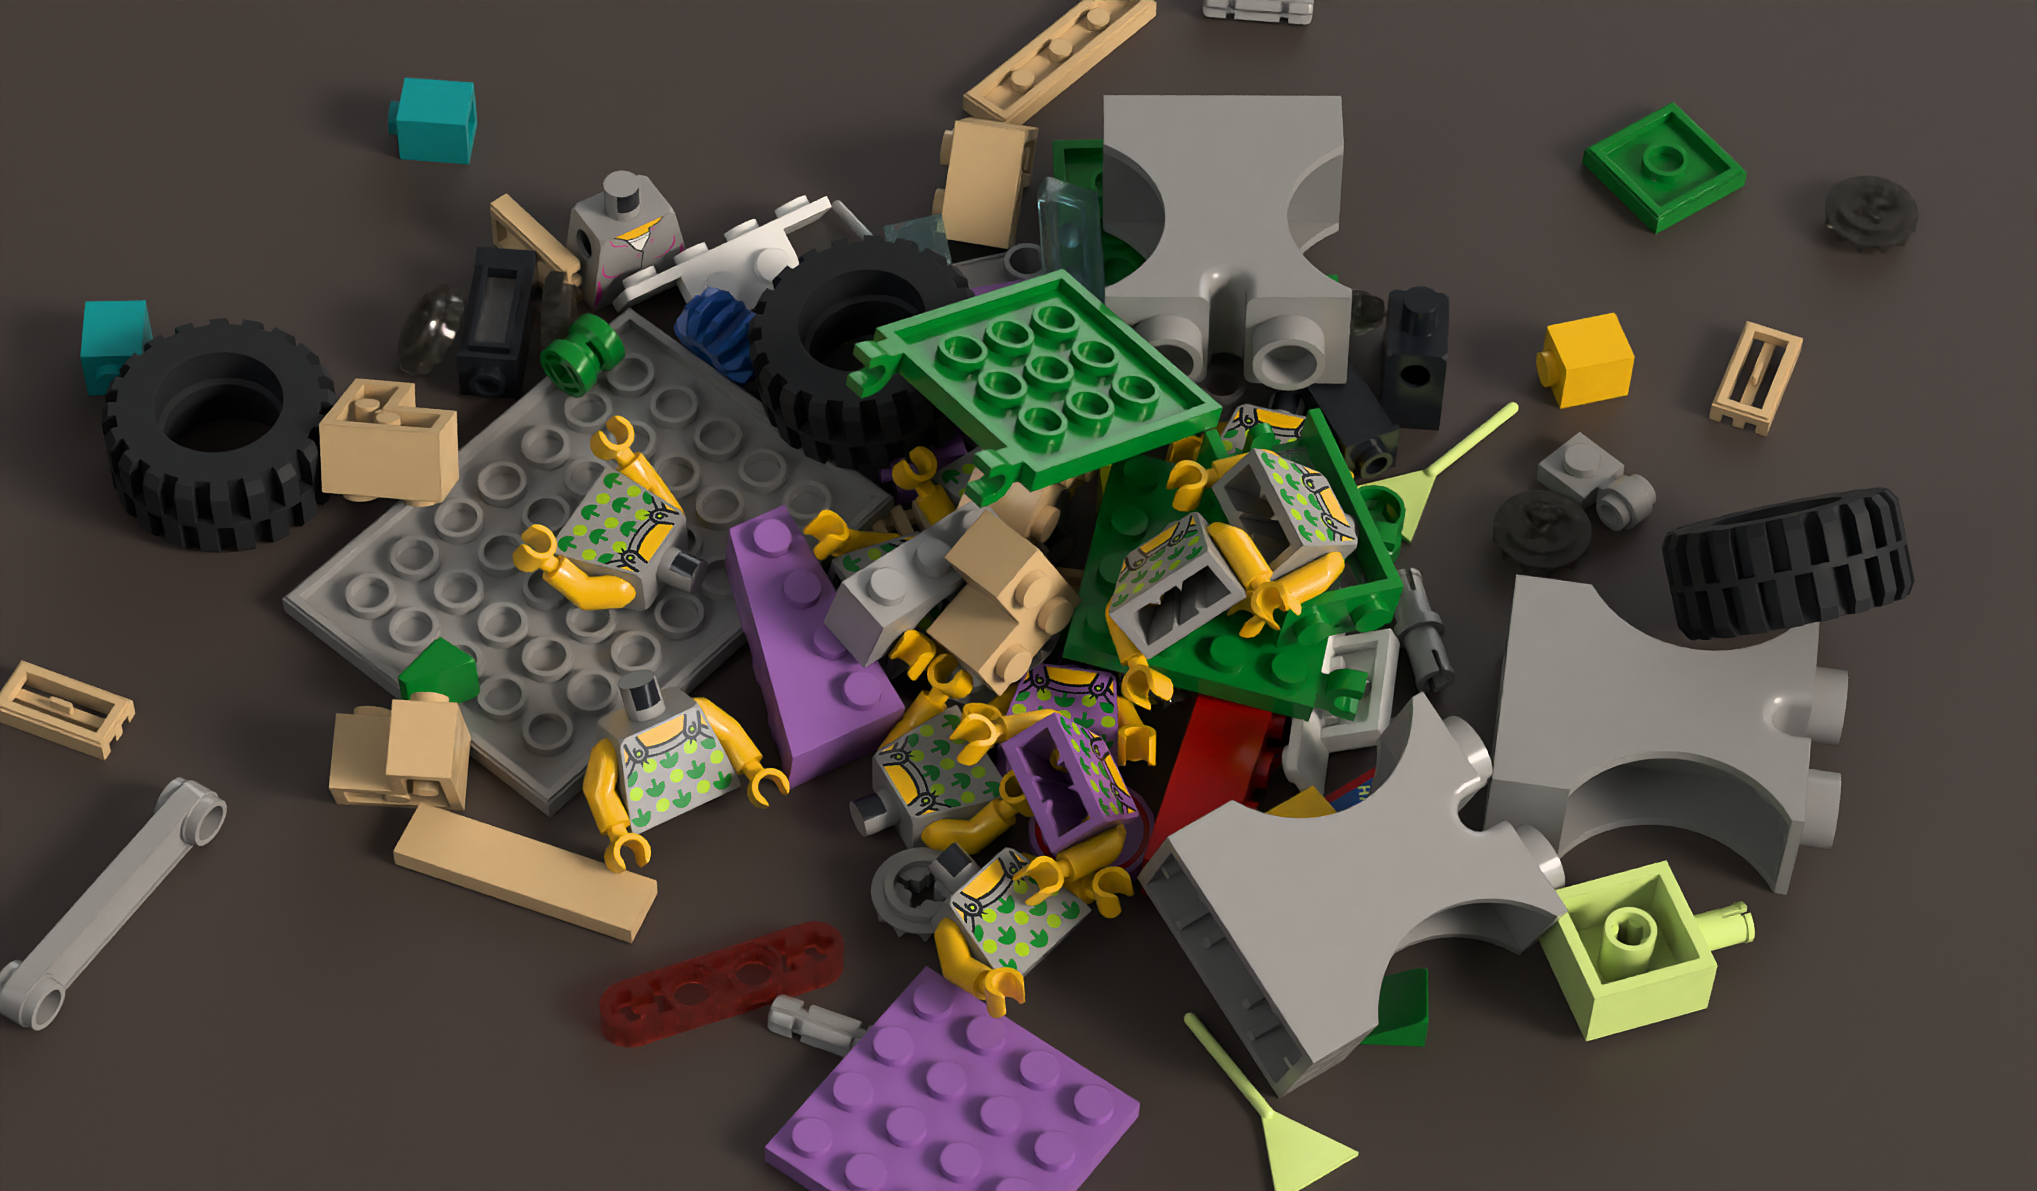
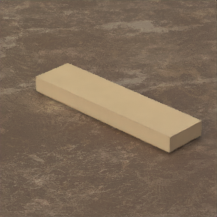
[963,0,1157,125]
[393,802,658,944]

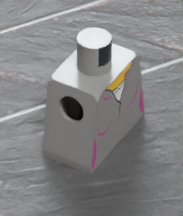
[566,170,686,312]

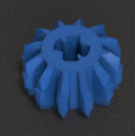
[674,287,756,388]

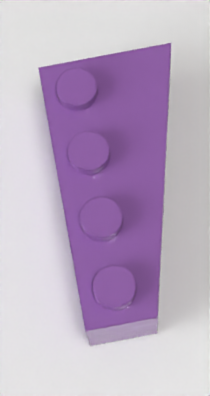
[724,505,905,790]

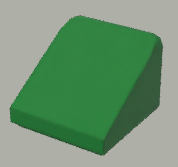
[398,637,480,704]
[1360,968,1429,1047]

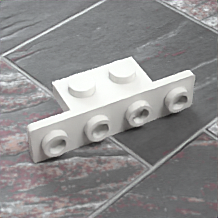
[612,195,832,313]
[1282,588,1400,796]

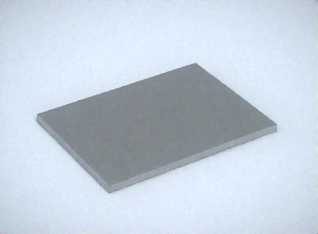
[282,308,894,818]

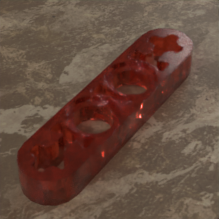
[599,921,845,1048]

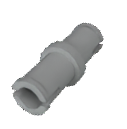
[1393,568,1456,693]

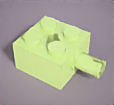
[1539,860,1755,1041]

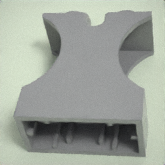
[1102,95,1352,391]
[1482,574,1848,895]
[1137,691,1568,1099]

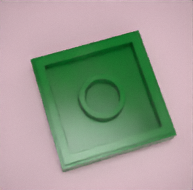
[1582,102,1747,234]

